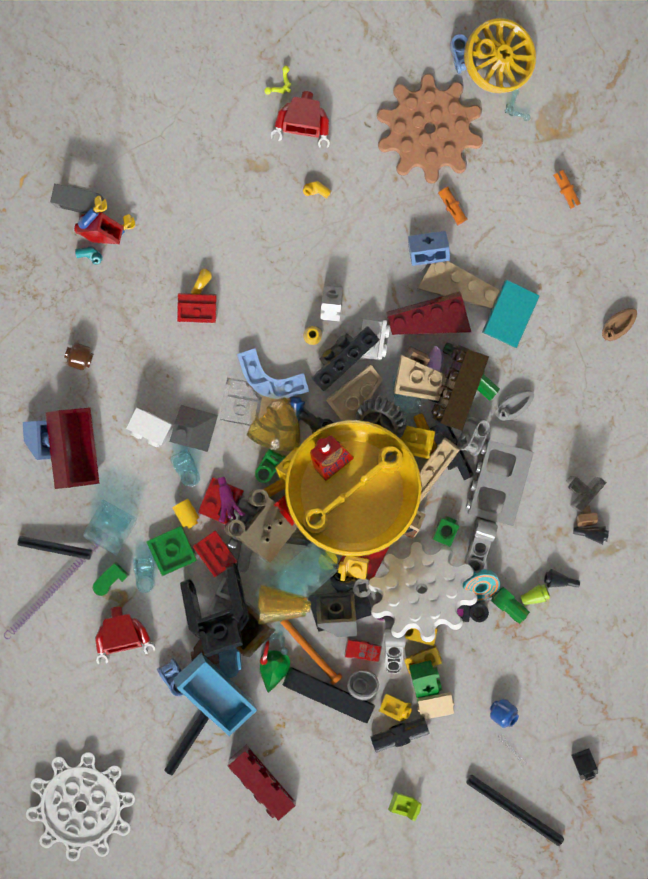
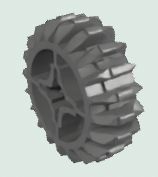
[355,396,407,438]

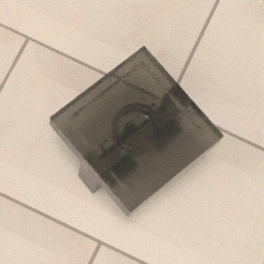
[566,476,607,512]

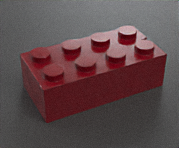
[45,407,100,489]

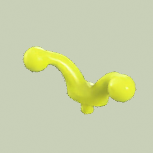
[264,66,291,94]

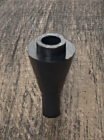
[573,526,609,545]
[544,569,580,588]

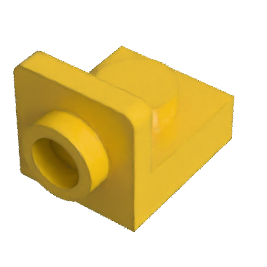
[338,556,369,581]
[379,694,412,721]

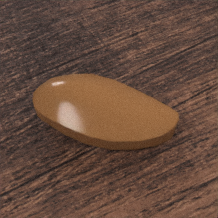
[602,308,637,341]

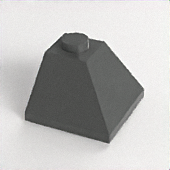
[169,405,218,452]
[316,591,357,637]

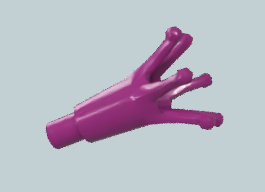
[218,477,245,523]

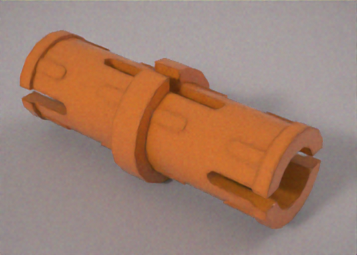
[553,169,581,209]
[438,187,468,226]

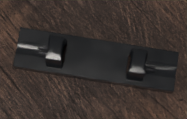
[429,411,474,480]

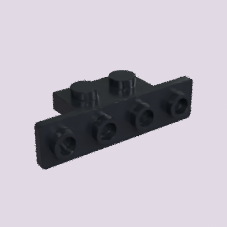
[312,326,379,391]

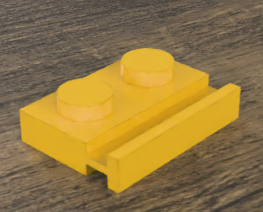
[400,425,435,459]

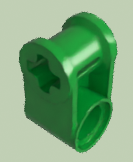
[255,446,286,483]

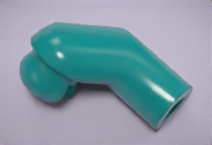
[75,246,103,265]

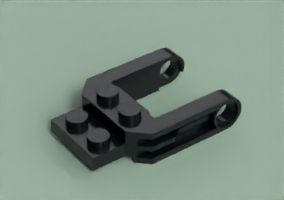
[180,563,249,657]

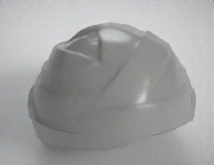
[347,669,379,700]

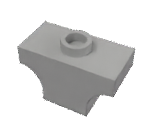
[320,286,343,321]

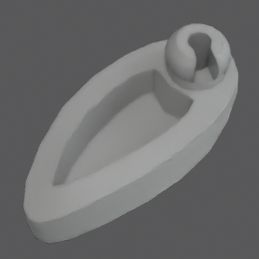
[497,390,534,421]

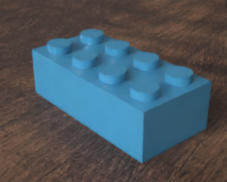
[173,653,257,736]

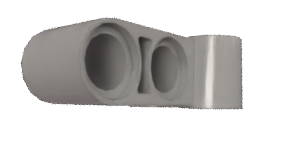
[466,517,498,573]
[384,617,405,674]

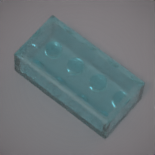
[255,542,339,622]

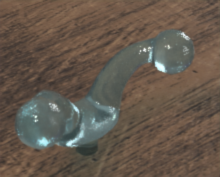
[504,89,531,121]
[264,630,288,655]

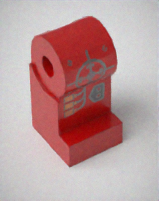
[344,638,382,662]

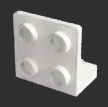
[361,319,390,361]

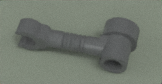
[227,497,258,550]

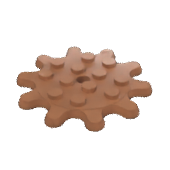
[377,74,483,184]

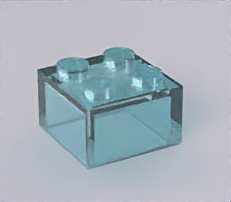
[84,500,137,556]

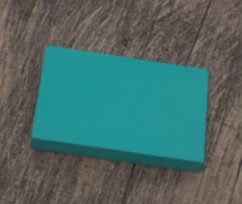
[482,280,540,348]

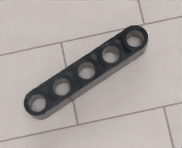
[282,667,375,723]

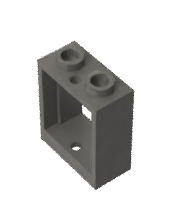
[50,183,105,214]

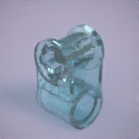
[170,449,200,487]
[133,555,155,593]

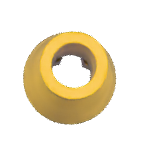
[303,326,322,345]

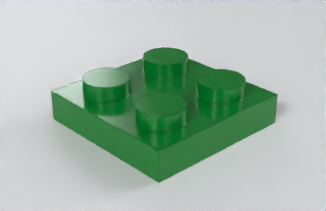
[146,526,197,576]

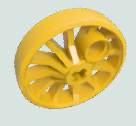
[464,18,536,93]

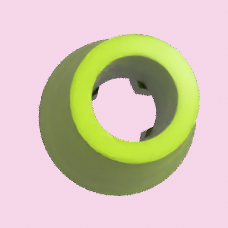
[520,584,550,606]

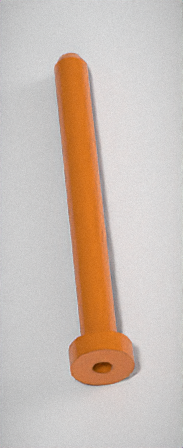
[280,617,343,685]

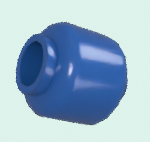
[490,699,519,728]

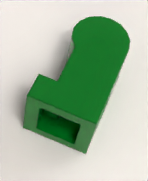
[92,562,129,596]

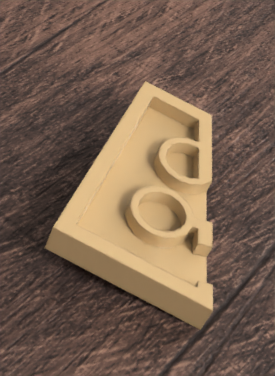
[326,364,383,421]

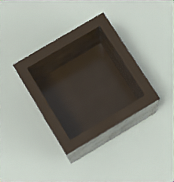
[235,602,276,658]

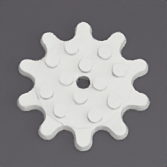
[368,542,477,642]
[26,752,135,861]

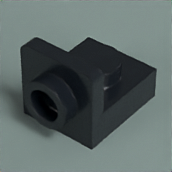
[571,748,598,781]

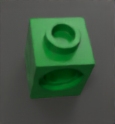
[432,516,459,547]

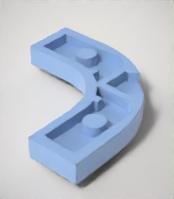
[237,348,309,399]

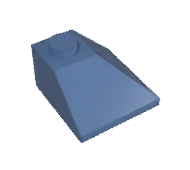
[23,421,51,460]

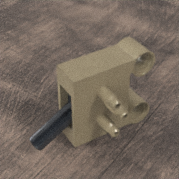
[225,489,313,563]

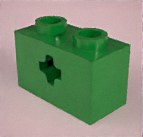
[409,660,442,705]

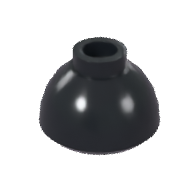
[330,570,357,592]

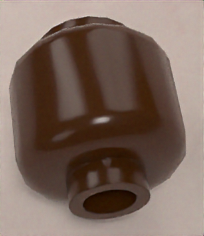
[64,343,94,370]

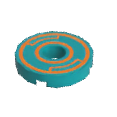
[463,569,500,602]

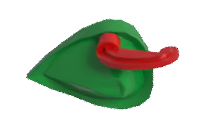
[260,640,290,693]

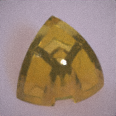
[246,397,300,451]

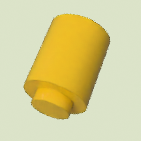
[172,498,200,529]

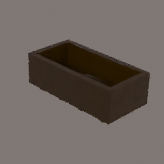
[432,345,489,430]

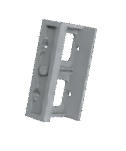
[465,440,534,526]

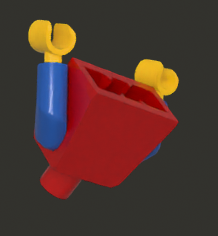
[74,196,135,244]

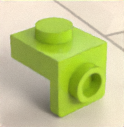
[388,792,422,821]

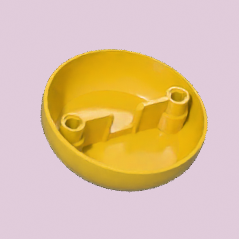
[285,420,421,556]

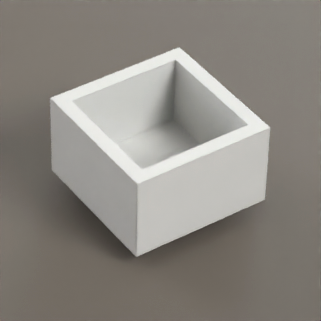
[126,408,174,447]

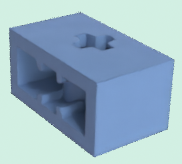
[408,231,450,266]

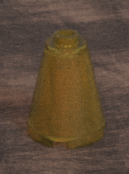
[257,585,311,624]

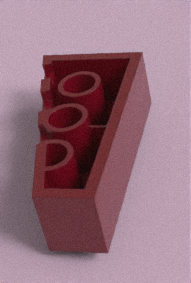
[386,291,471,335]
[227,744,296,821]

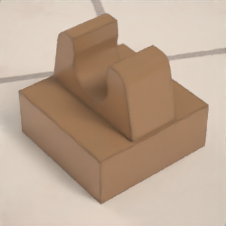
[576,505,598,527]

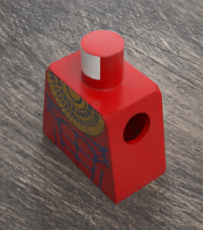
[310,435,354,481]

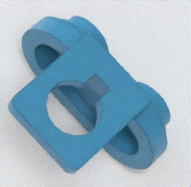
[218,648,242,678]

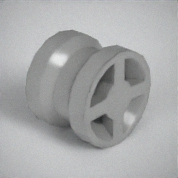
[353,578,371,597]

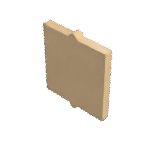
[417,692,455,719]

